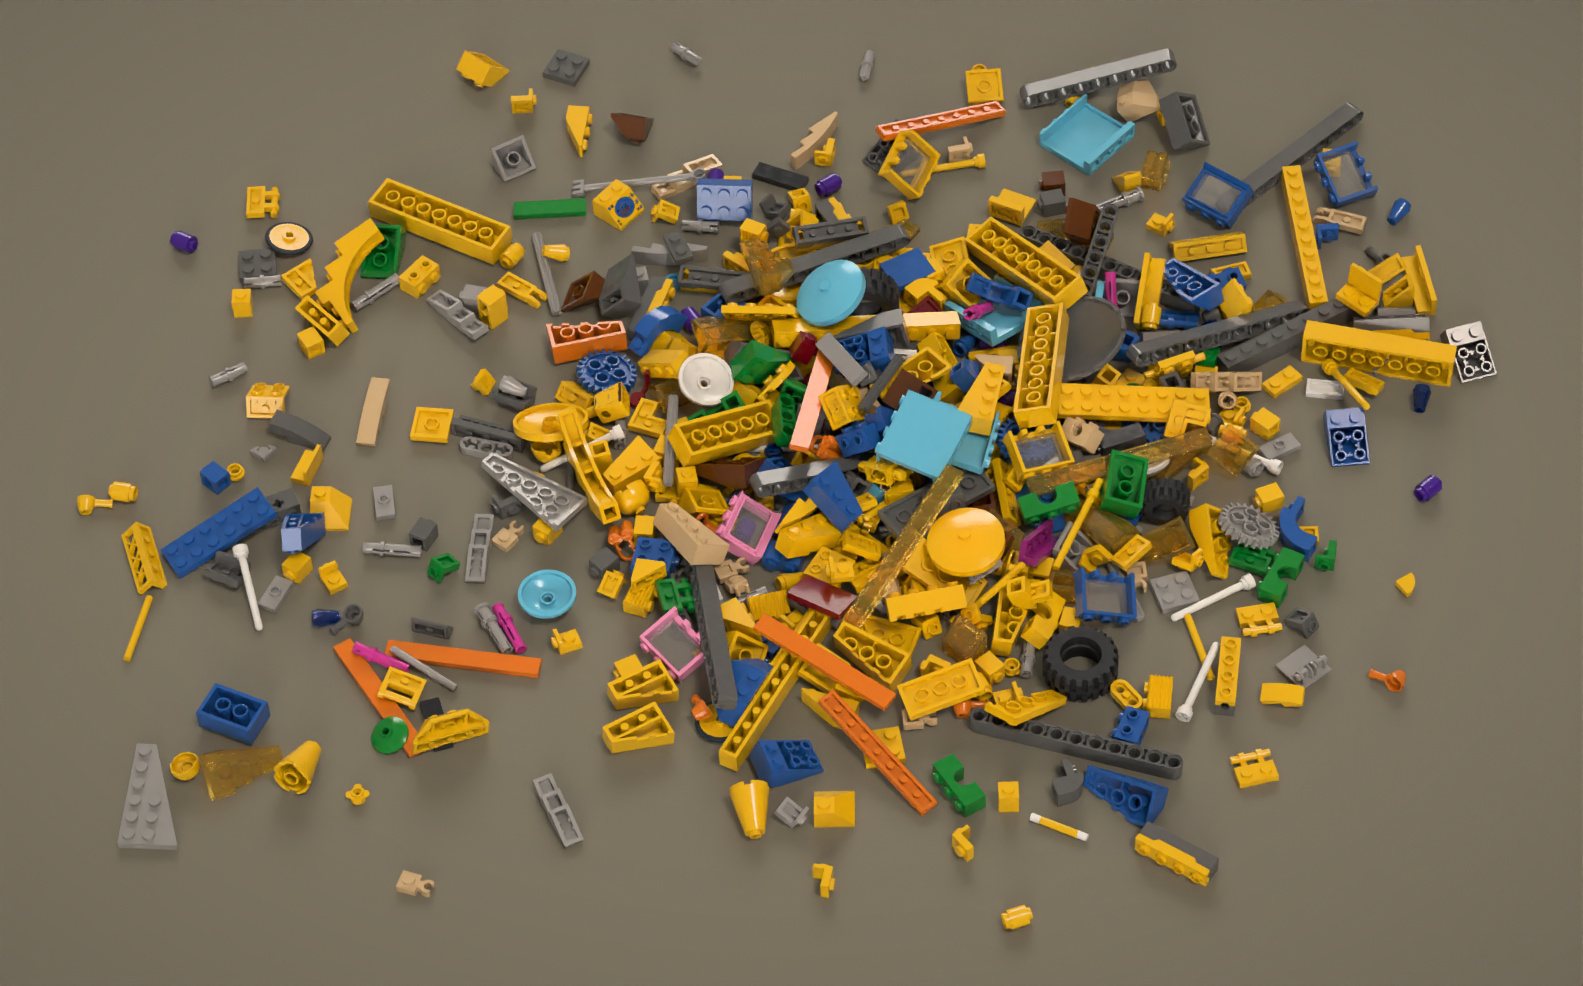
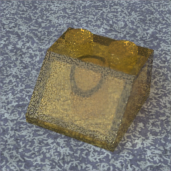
[1204,424,1260,478]

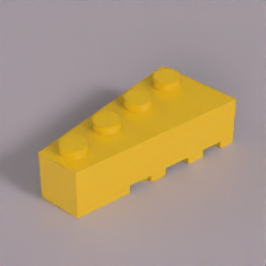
[957,362,1005,436]
[775,512,860,559]

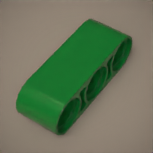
[771,393,796,447]

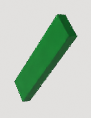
[514,198,586,220]

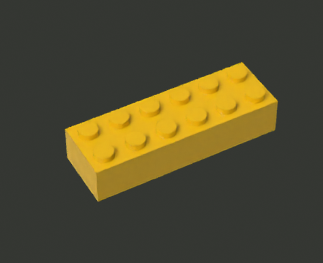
[667,399,775,467]

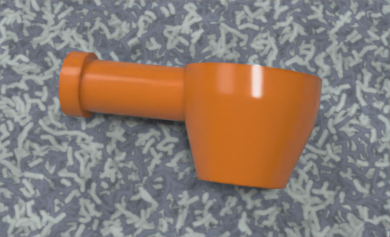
[1368,669,1406,692]
[691,694,713,721]
[952,699,990,718]

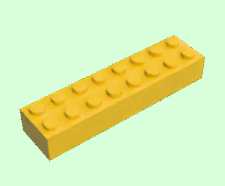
[368,178,513,265]
[964,217,1088,310]
[1013,302,1069,429]
[1301,320,1457,387]

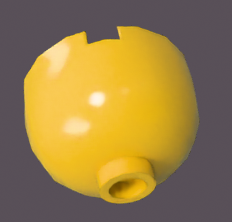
[613,479,650,515]

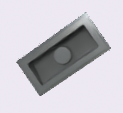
[411,617,453,639]

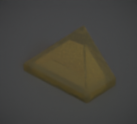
[1252,289,1288,312]

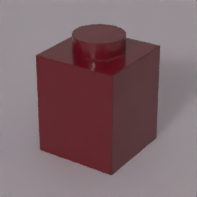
[789,331,818,365]

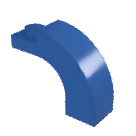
[965,273,1034,311]
[628,305,688,357]
[1279,496,1318,562]

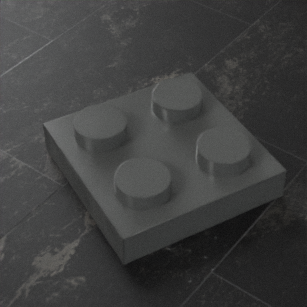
[543,49,590,87]
[238,248,277,283]

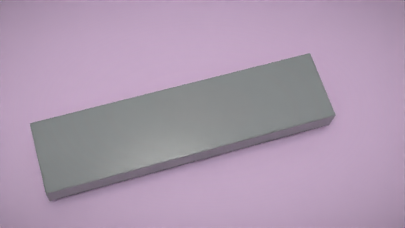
[815,332,868,387]

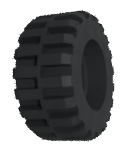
[849,267,899,316]
[1043,625,1119,702]

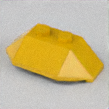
[412,709,490,754]

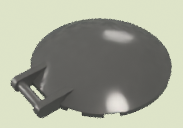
[1014,296,1126,387]

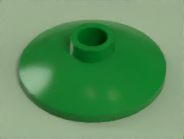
[371,716,409,754]

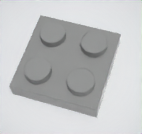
[1149,570,1200,614]

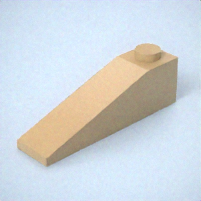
[1117,78,1159,122]

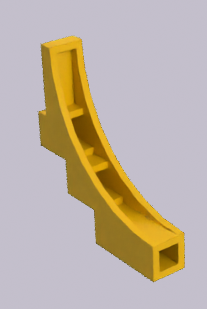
[315,218,385,334]
[556,405,621,525]

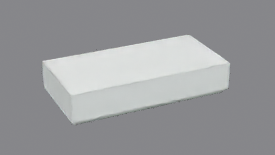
[1305,378,1344,400]

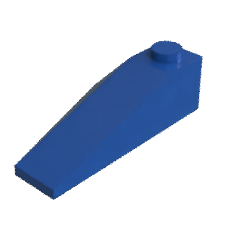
[1164,258,1224,310]
[1083,765,1169,827]

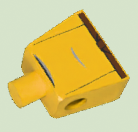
[586,382,630,423]

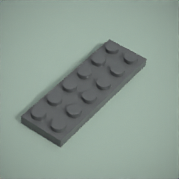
[877,468,996,542]

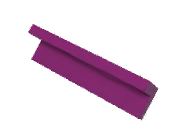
[1018,519,1059,567]

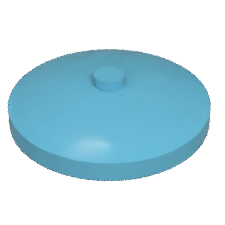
[797,260,866,326]

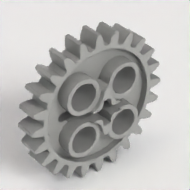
[1218,502,1280,550]

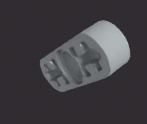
[460,436,514,461]

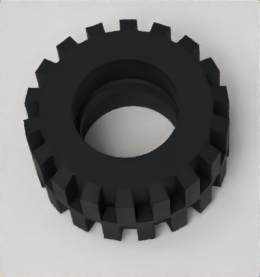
[1141,477,1191,525]

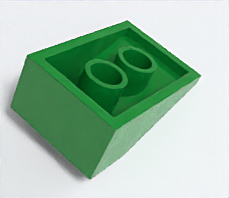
[360,224,406,279]
[730,340,796,385]
[1099,449,1149,519]

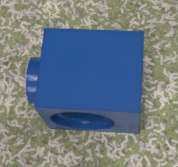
[200,461,232,495]

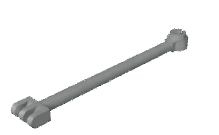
[572,168,707,198]

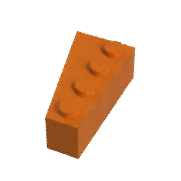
[546,321,628,364]

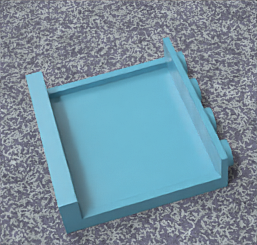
[1039,94,1135,176]
[944,275,1043,347]
[874,390,972,487]
[933,391,1001,474]

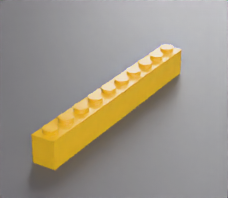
[1281,165,1328,310]
[771,311,961,348]
[719,609,832,772]

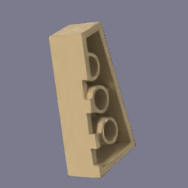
[653,502,730,565]

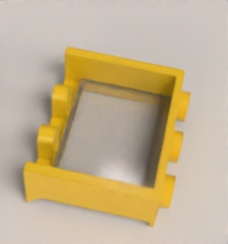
[878,129,941,200]
[1001,421,1075,481]

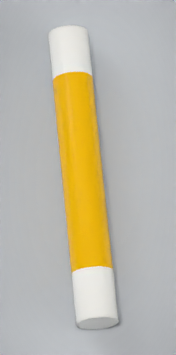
[1030,813,1089,842]

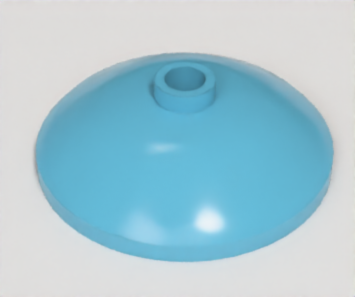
[518,569,576,619]

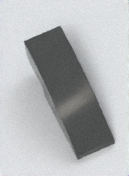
[269,409,331,452]

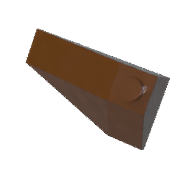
[679,457,764,491]

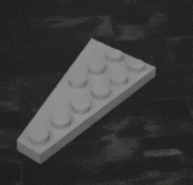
[481,452,588,532]
[117,743,178,850]

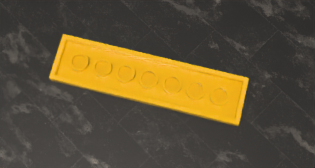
[1058,383,1211,424]

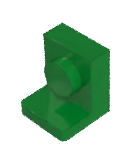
[1314,540,1337,571]
[427,553,461,583]

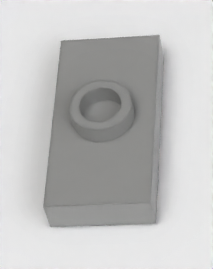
[1258,432,1301,460]
[373,485,396,521]
[258,575,294,614]

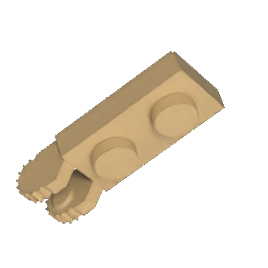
[1313,207,1367,235]

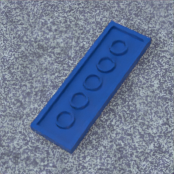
[160,487,278,579]

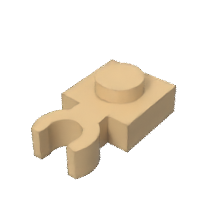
[491,520,525,553]
[713,557,750,584]
[1126,561,1148,592]
[724,575,750,597]
[902,709,937,730]
[396,870,435,897]

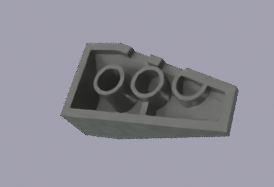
[833,308,912,350]

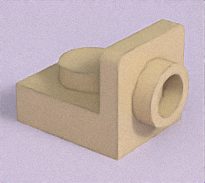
[948,136,973,163]

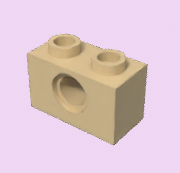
[1062,416,1105,454]

